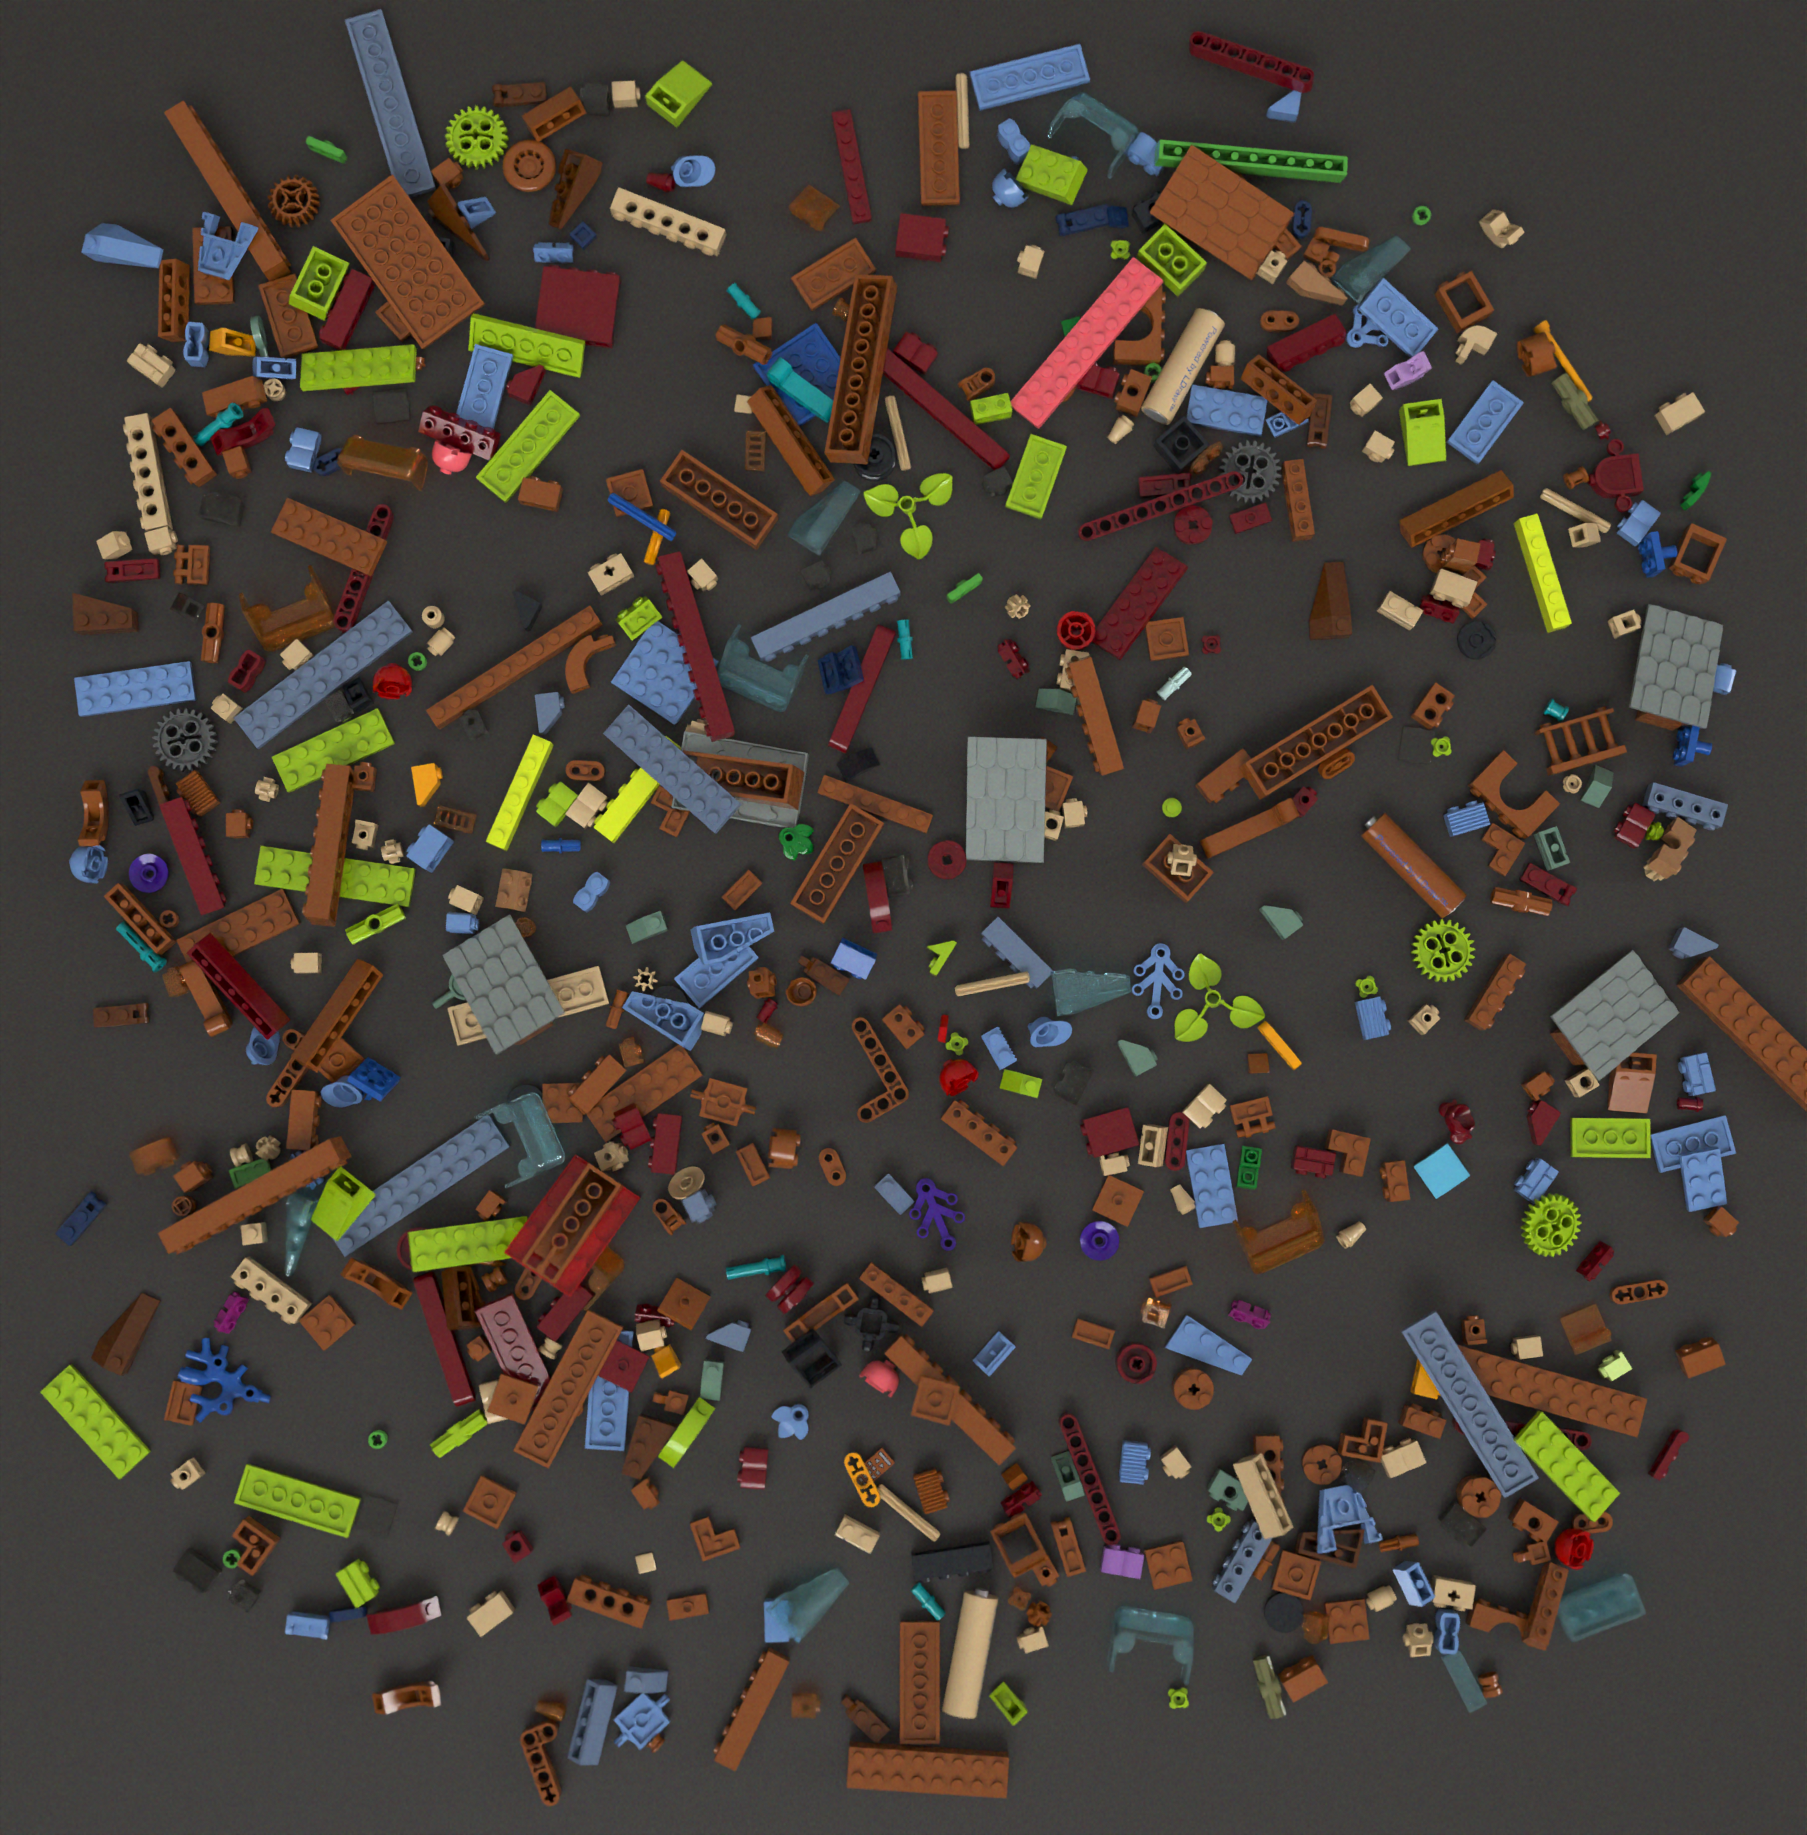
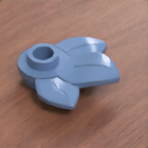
[771,1404,809,1440]

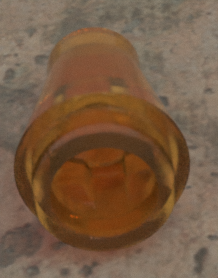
[535,1700,567,1722]

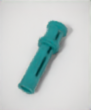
[193,403,243,446]
[116,921,167,973]
[726,1255,787,1280]

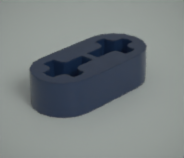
[1292,201,1312,239]
[313,448,350,476]
[329,1605,367,1622]

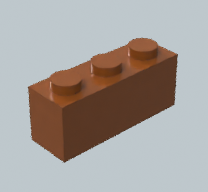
[522,87,586,142]
[202,376,267,419]
[1440,539,1481,575]
[1195,748,1251,804]
[567,1055,626,1115]
[286,1090,322,1150]

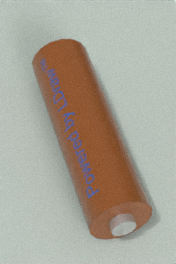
[1360,812,1467,918]

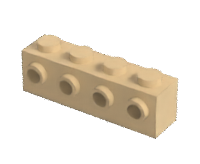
[231,1257,312,1324]
[1233,1453,1293,1539]

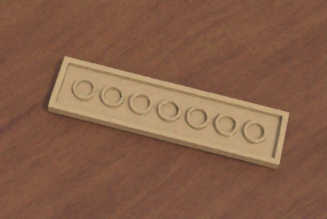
[447,966,609,1046]

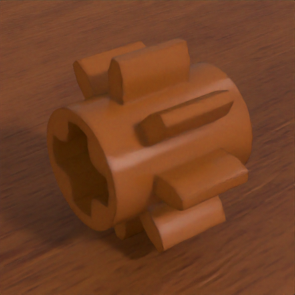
[1026,1601,1052,1627]

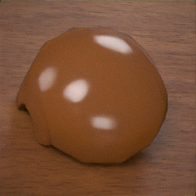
[786,977,817,1007]

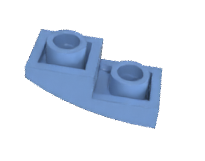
[1266,412,1309,437]

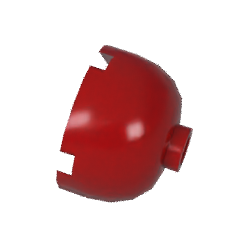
[1057,611,1095,650]
[373,663,412,699]
[939,1059,979,1096]
[1555,1528,1594,1570]

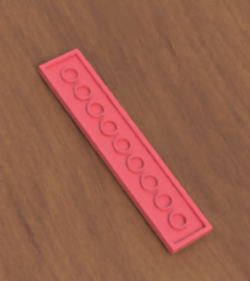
[1010,257,1163,429]

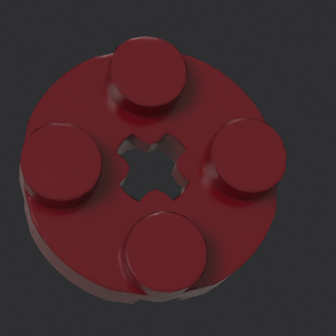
[1174,505,1213,545]
[928,840,966,880]

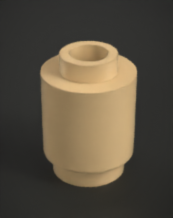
[1216,340,1235,366]
[422,606,444,628]
[427,627,455,656]
[1365,1585,1397,1612]

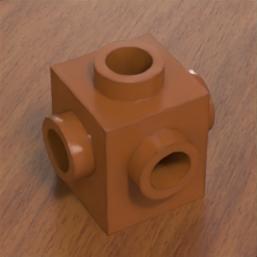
[747,967,777,999]

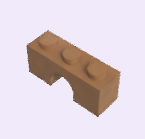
[1647,817,1697,879]

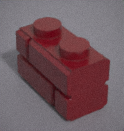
[1291,1146,1336,1179]

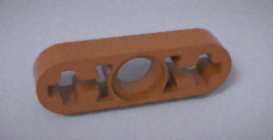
[1314,227,1370,251]
[1609,1279,1668,1305]

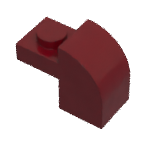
[537,1575,572,1626]

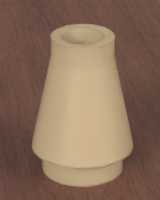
[1107,415,1134,444]
[1170,1184,1196,1215]
[1336,1221,1366,1249]

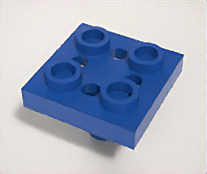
[1638,531,1677,578]
[1673,724,1712,767]
[347,1057,401,1102]

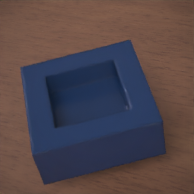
[1107,206,1129,228]
[569,221,597,250]

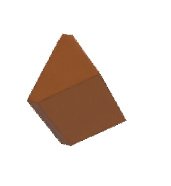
[1001,1463,1028,1491]

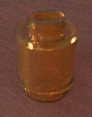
[754,1023,784,1049]

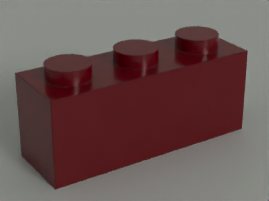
[648,1113,683,1175]
[537,1283,595,1342]

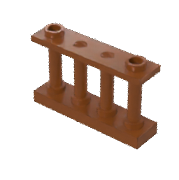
[1535,706,1627,776]

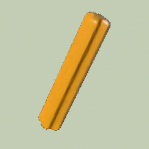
[644,509,670,565]

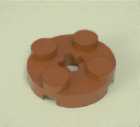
[1422,535,1456,573]
[1301,1444,1342,1485]

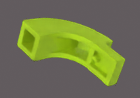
[658,1397,715,1468]

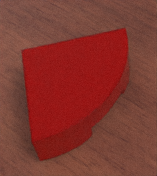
[938,1015,949,1043]

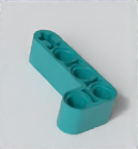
[767,357,833,423]

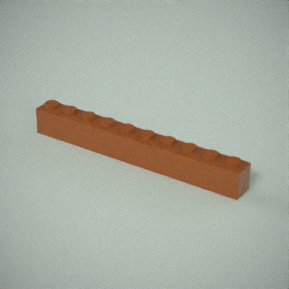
[426,605,603,730]

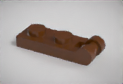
[492,82,547,107]
[1306,393,1333,449]
[148,766,171,805]
[93,1003,150,1028]

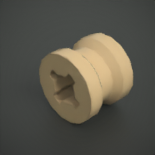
[264,378,286,401]
[230,1143,253,1167]
[538,1336,563,1360]
[435,1511,459,1536]

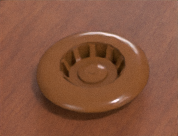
[503,140,556,192]

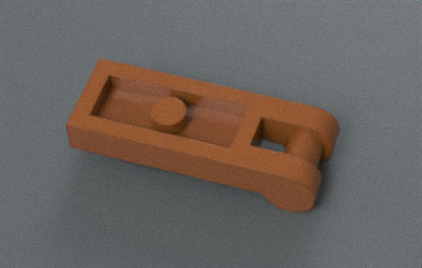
[1050,1517,1086,1577]

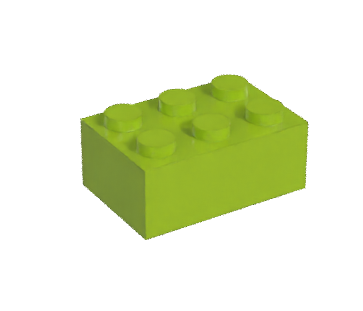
[1016,144,1088,205]
[1137,224,1207,296]
[289,246,349,321]

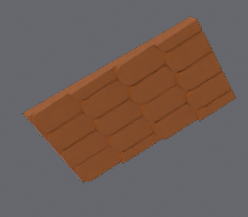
[1149,145,1295,281]

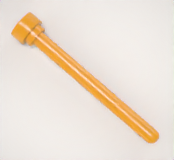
[1533,320,1592,402]

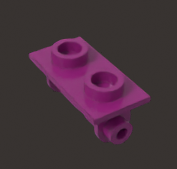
[213,1291,249,1333]
[1228,1299,1271,1329]

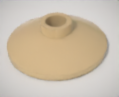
[668,1166,705,1199]

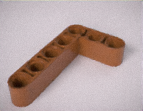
[1200,798,1300,859]
[852,1017,909,1123]

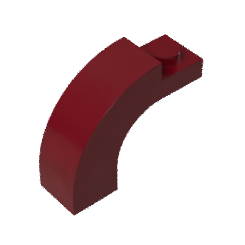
[210,408,275,456]
[863,861,892,933]
[366,1596,441,1634]

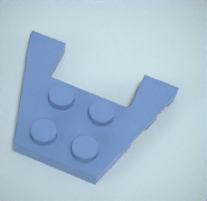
[198,212,258,280]
[1317,1484,1383,1554]

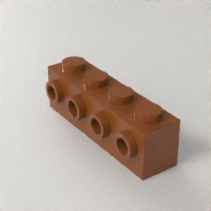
[1464,954,1526,1031]
[940,1100,1018,1166]

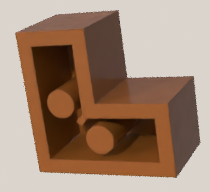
[1325,1129,1371,1177]
[1337,1417,1388,1463]
[232,1516,281,1576]

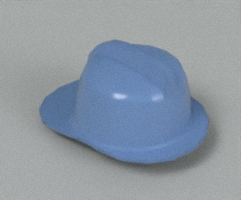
[671,155,715,187]
[1028,1017,1072,1047]
[246,1027,280,1065]
[321,1075,363,1107]

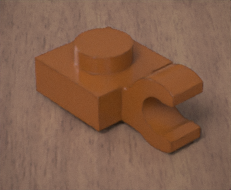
[1303,238,1340,265]
[652,1390,689,1415]
[1512,1540,1551,1565]

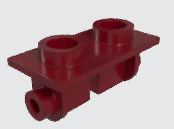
[1419,594,1460,623]
[997,639,1030,679]
[1576,1241,1615,1282]
[635,1304,675,1327]
[1000,1480,1042,1517]

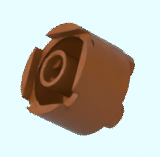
[1517,332,1556,377]
[768,1128,800,1169]
[1172,1367,1214,1410]
[1456,1474,1501,1518]

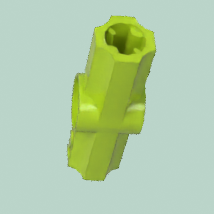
[345,903,406,945]
[430,1409,488,1458]

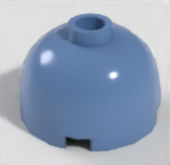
[992,168,1029,208]
[69,845,108,883]

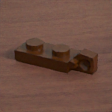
[797,955,850,996]
[841,1694,890,1744]

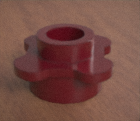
[1595,421,1611,440]
[1201,635,1221,654]

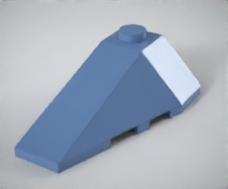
[82,223,163,268]
[690,912,774,965]
[622,991,705,1051]

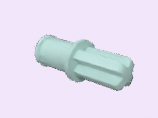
[1157,667,1191,700]

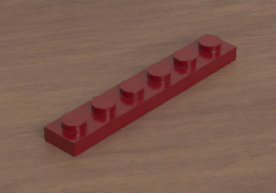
[832,109,872,225]

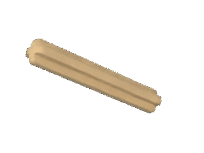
[956,73,969,149]
[885,396,911,471]
[1540,488,1611,533]
[955,972,1030,996]
[877,1484,940,1541]

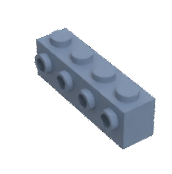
[1642,782,1728,830]
[981,917,1054,989]
[682,1189,717,1223]
[1212,1519,1273,1603]
[568,1679,617,1765]

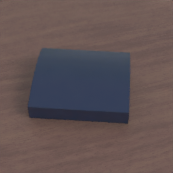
[817,645,864,695]

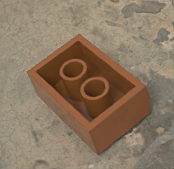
[1142,834,1214,903]

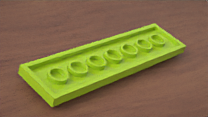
[254,846,416,907]

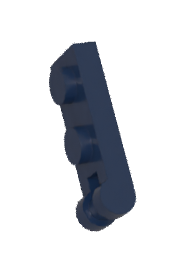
[1055,204,1109,236]
[55,1191,107,1246]

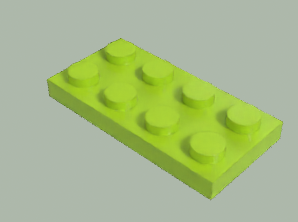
[1005,434,1067,519]
[1570,1118,1651,1158]

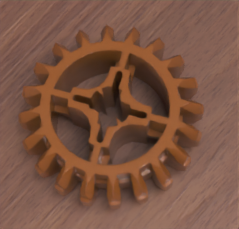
[268,175,320,228]

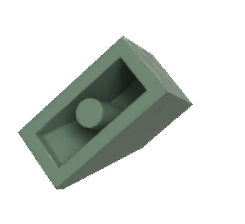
[1259,905,1303,940]
[626,911,669,944]
[1116,1040,1158,1076]
[700,1359,725,1401]
[1051,1451,1085,1502]

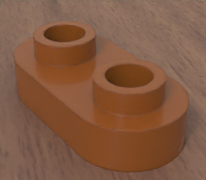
[1260,311,1299,332]
[1318,749,1355,779]
[566,760,605,782]
[819,1148,846,1186]
[515,1268,542,1300]
[1572,1512,1613,1534]

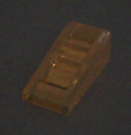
[745,431,766,471]
[433,805,477,834]

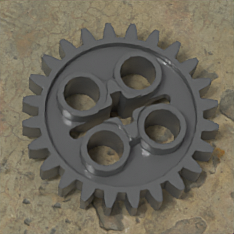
[1219,440,1282,504]
[152,708,218,772]

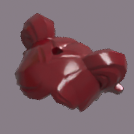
[1438,1099,1475,1144]

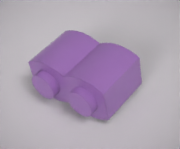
[1100,1544,1144,1579]

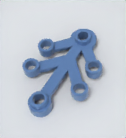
[1346,294,1406,348]
[1131,944,1184,1019]

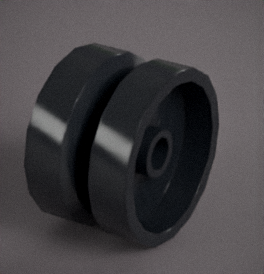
[854,434,895,481]

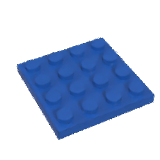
[753,323,841,427]

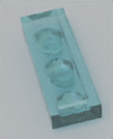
[1441,1648,1487,1713]

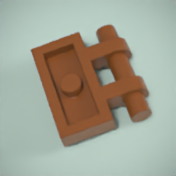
[173,545,210,585]
[1229,1096,1276,1138]

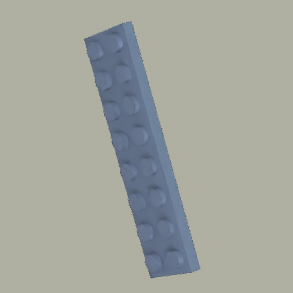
[603,704,742,834]

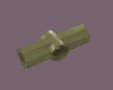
[1552,373,1598,430]
[1252,1655,1286,1719]

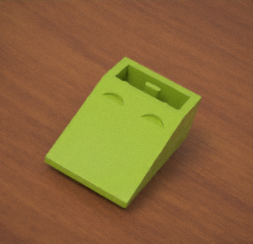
[645,60,713,128]
[1399,399,1446,466]
[310,1167,376,1241]

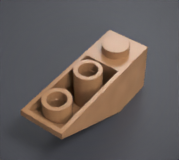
[1287,261,1347,306]

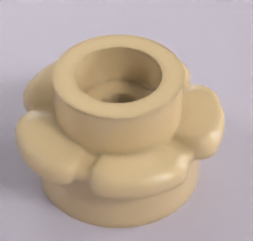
[1563,774,1582,793]

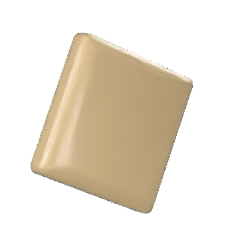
[734,394,752,414]
[635,1552,656,1574]

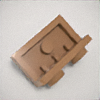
[495,868,532,912]

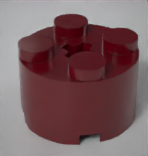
[1115,1342,1157,1384]

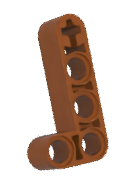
[179,960,233,1037]
[266,1029,309,1107]
[520,1719,561,1806]

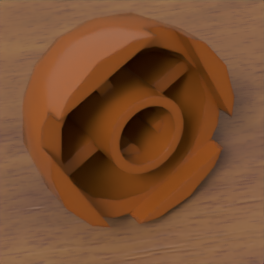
[1011,1222,1046,1262]

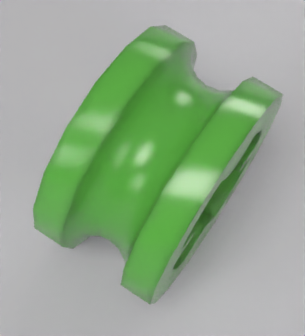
[1412,206,1431,225]
[1144,363,1162,382]
[408,652,427,671]
[368,1430,388,1449]
[223,1549,243,1568]

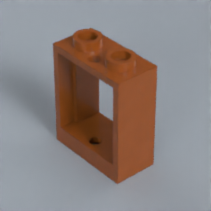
[1435,271,1494,334]
[1668,523,1727,584]
[990,1513,1049,1578]

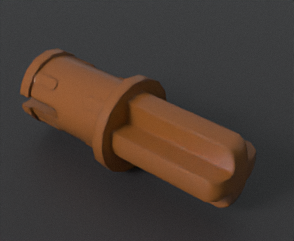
[606,990,629,1029]
[1378,1533,1419,1552]
[1252,1541,1280,1580]

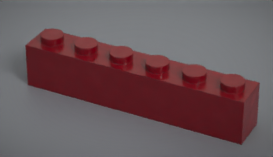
[159,797,227,916]
[187,933,291,1040]

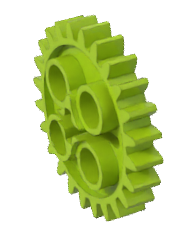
[445,106,508,169]
[1411,919,1475,982]
[1520,1193,1582,1257]

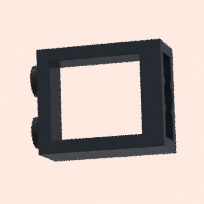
[781,1328,842,1389]

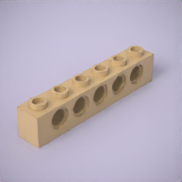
[610,187,726,256]
[123,413,173,532]

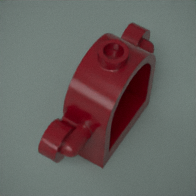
[1588,439,1644,512]

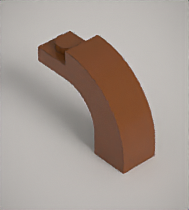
[565,634,616,694]
[78,780,109,847]
[340,1258,412,1310]
[372,1681,441,1715]

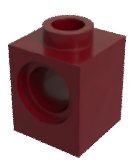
[502,1530,534,1564]

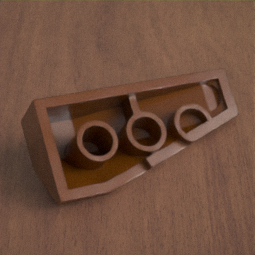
[549,148,603,229]
[427,183,489,262]
[1309,562,1352,640]
[91,1293,161,1376]

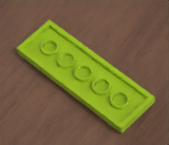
[469,313,585,378]
[300,344,417,391]
[476,390,580,503]
[272,708,395,793]
[408,1216,527,1272]
[40,1364,151,1480]
[1513,1411,1620,1522]
[234,1464,361,1538]

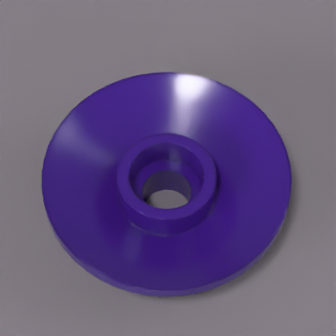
[129,854,169,893]
[1080,1221,1119,1261]

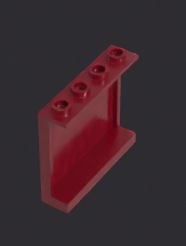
[535,265,622,348]

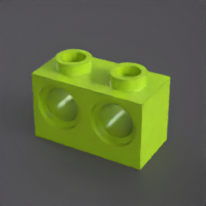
[970,393,1012,425]

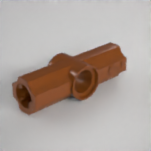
[715,324,772,365]
[201,603,225,663]
[1490,887,1552,916]

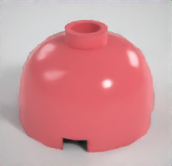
[432,440,472,475]
[859,1360,899,1398]

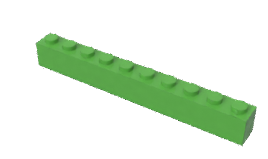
[1154,139,1348,183]

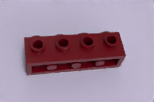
[319,269,376,351]
[1266,314,1346,372]
[418,406,501,460]

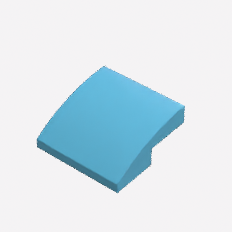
[1414,1143,1470,1199]

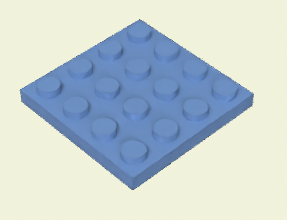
[611,621,719,726]

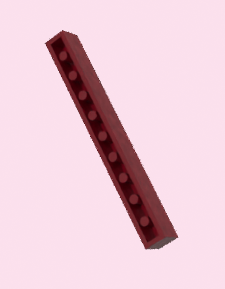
[655,551,735,742]

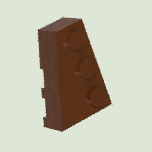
[72,593,139,635]
[441,1266,485,1330]
[621,1413,678,1479]
[1294,1529,1365,1569]

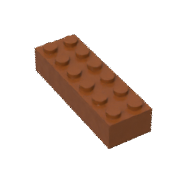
[660,450,778,550]
[790,803,884,925]

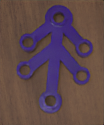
[909,1178,965,1251]

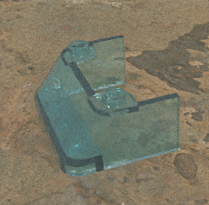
[1047,92,1139,178]
[717,624,809,712]
[475,1092,565,1188]
[1107,1607,1194,1685]

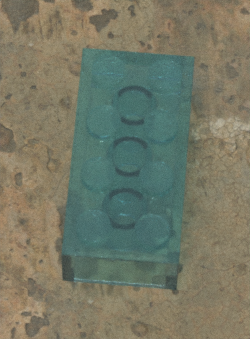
[1557,1572,1646,1642]

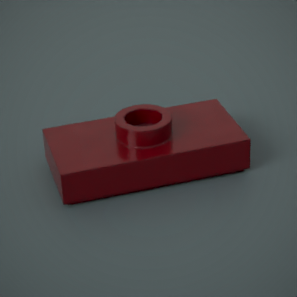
[1229,503,1272,534]

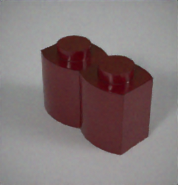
[893,332,938,375]
[1076,363,1120,399]
[228,649,266,693]
[1613,803,1655,849]
[612,1103,652,1150]
[737,1446,769,1490]

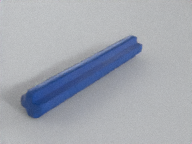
[608,493,676,541]

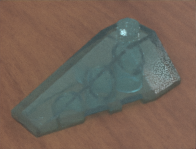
[1331,236,1411,304]
[787,481,861,556]
[1051,969,1131,1016]
[285,1193,319,1276]
[766,1568,849,1643]

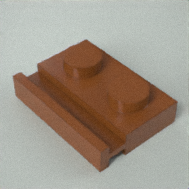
[164,1380,203,1426]

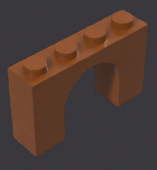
[1113,285,1165,366]
[1468,750,1560,839]

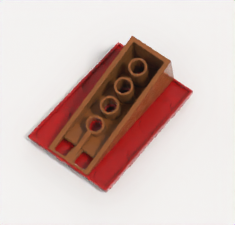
[504,1154,641,1297]

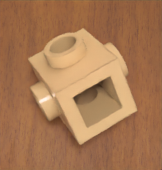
[1167,844,1197,876]
[594,1141,629,1171]
[1403,1623,1433,1657]

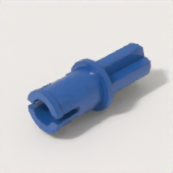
[541,838,581,853]

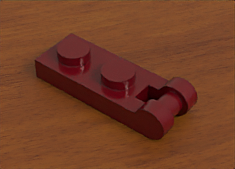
[1138,473,1193,498]
[104,559,160,583]
[1519,863,1577,906]
[1648,1429,1689,1481]

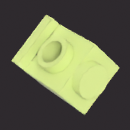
[1598,1350,1632,1381]

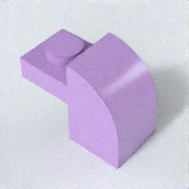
[1384,351,1432,390]

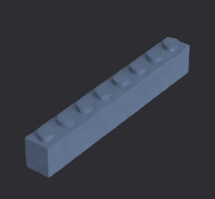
[751,571,901,662]

